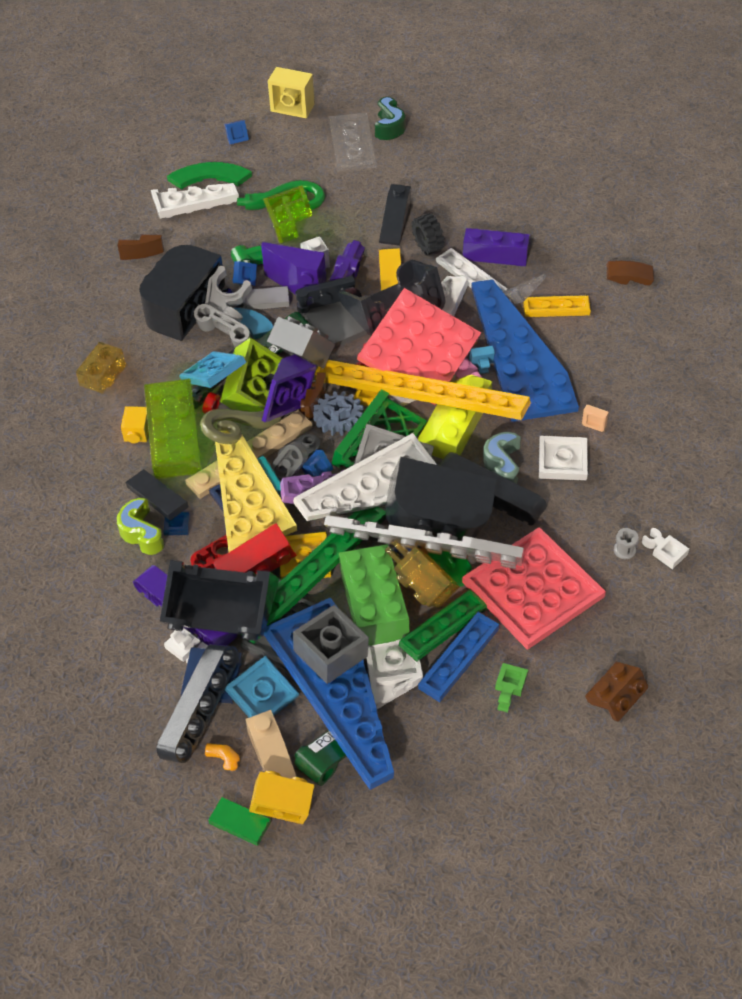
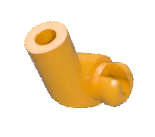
[205,743,240,771]

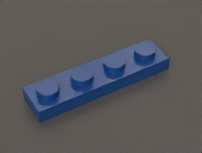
[418,612,499,702]

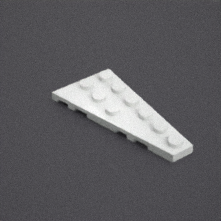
[293,433,437,521]

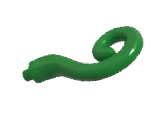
[237,180,325,210]

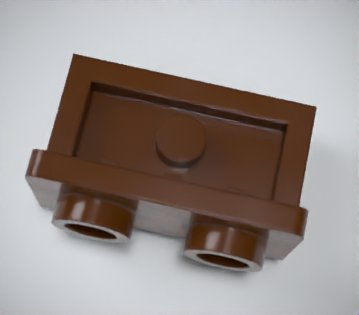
[585,661,648,722]

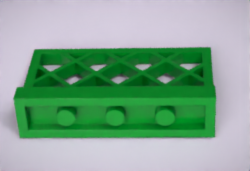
[331,389,427,468]

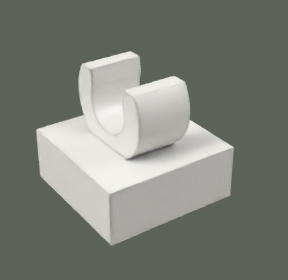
[164,628,201,662]

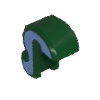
[375,97,406,140]

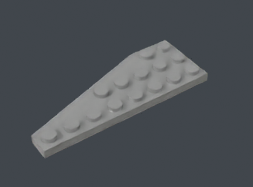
[324,515,524,569]

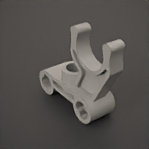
[194,266,252,348]

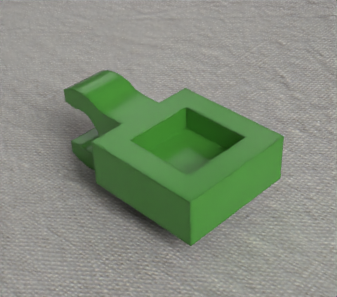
[495,663,528,713]

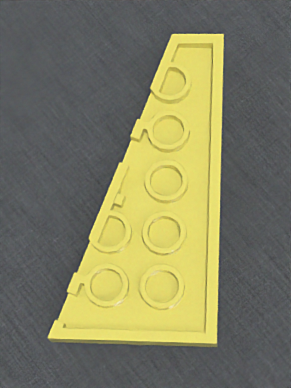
[215,430,297,552]

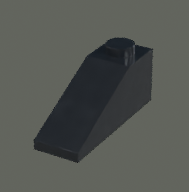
[379,184,411,246]

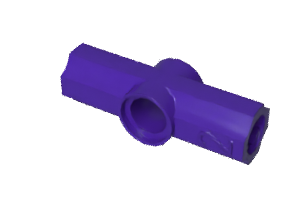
[329,240,365,281]

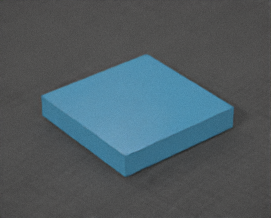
[225,656,299,718]

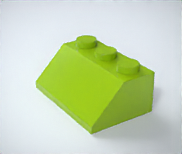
[220,338,283,412]

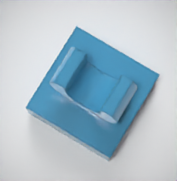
[469,346,495,374]

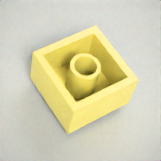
[268,67,315,118]

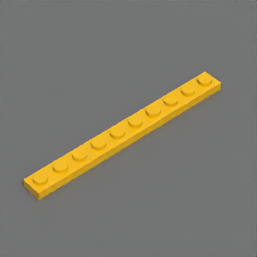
[314,360,531,420]

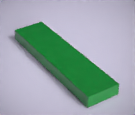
[398,589,487,662]

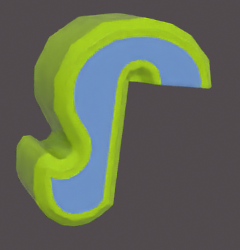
[117,498,164,555]

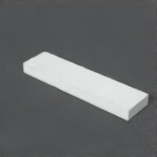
[436,248,511,298]

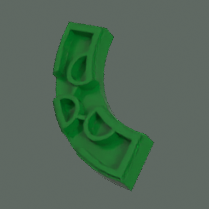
[167,162,252,190]

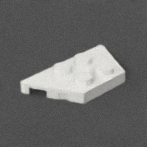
[366,639,423,709]

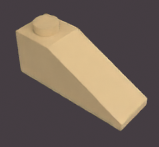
[245,710,297,779]

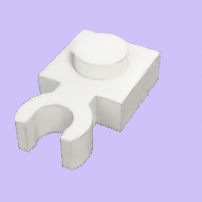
[642,528,689,569]

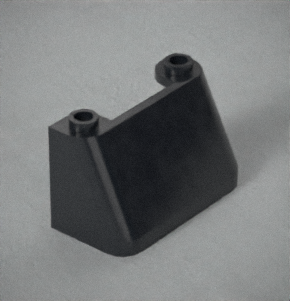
[338,259,446,336]
[160,560,279,641]

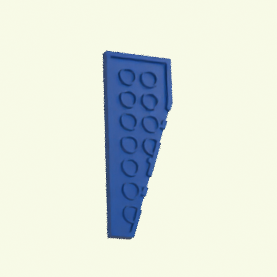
[471,279,579,422]
[264,598,394,790]

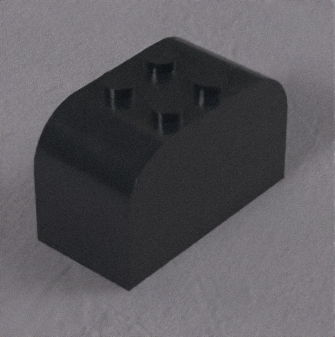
[139,245,225,341]
[385,456,497,541]

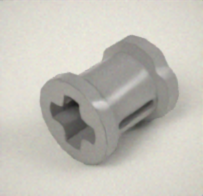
[614,528,639,559]

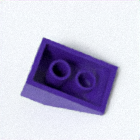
[261,242,326,298]
[262,354,316,423]

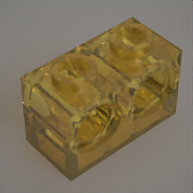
[76,341,126,394]

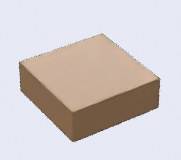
[582,405,609,432]

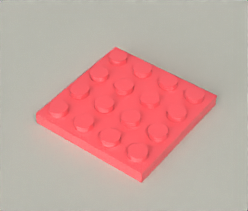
[357,288,481,405]
[462,527,606,650]

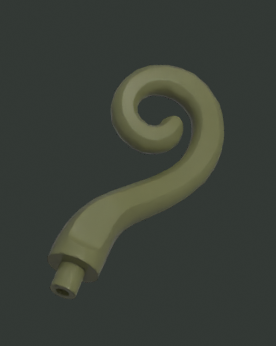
[200,409,283,444]

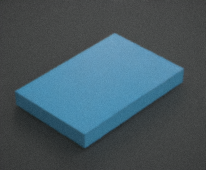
[179,351,246,388]

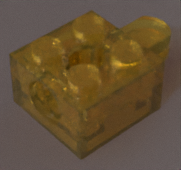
[385,539,460,608]

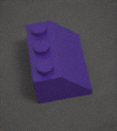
[463,228,530,266]

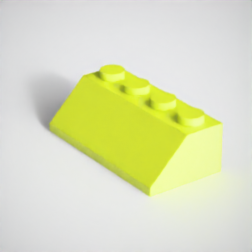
[418,375,492,459]

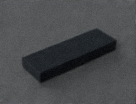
[125,469,189,521]

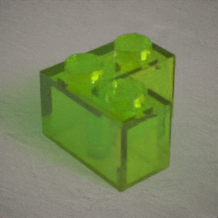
[263,185,312,244]

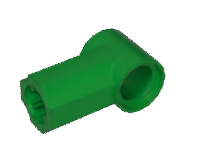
[231,245,263,265]

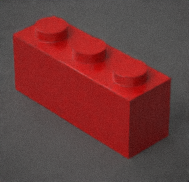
[213,523,297,574]

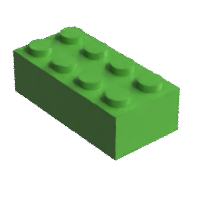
[339,544,410,646]

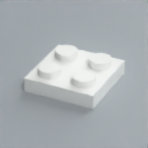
[539,436,587,480]

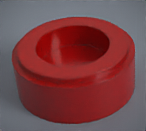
[202,392,221,414]

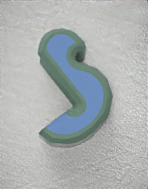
[483,432,521,484]

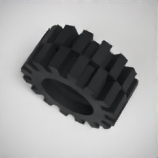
[411,213,445,255]

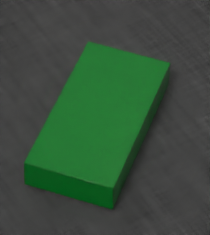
[208,797,271,846]

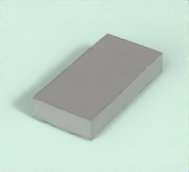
[245,286,289,310]

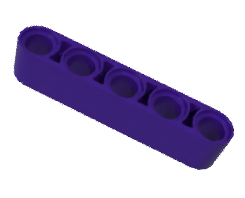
[133,565,238,646]

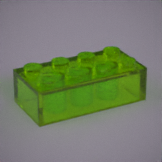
[144,379,202,479]

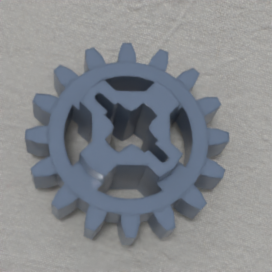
[313,391,363,436]

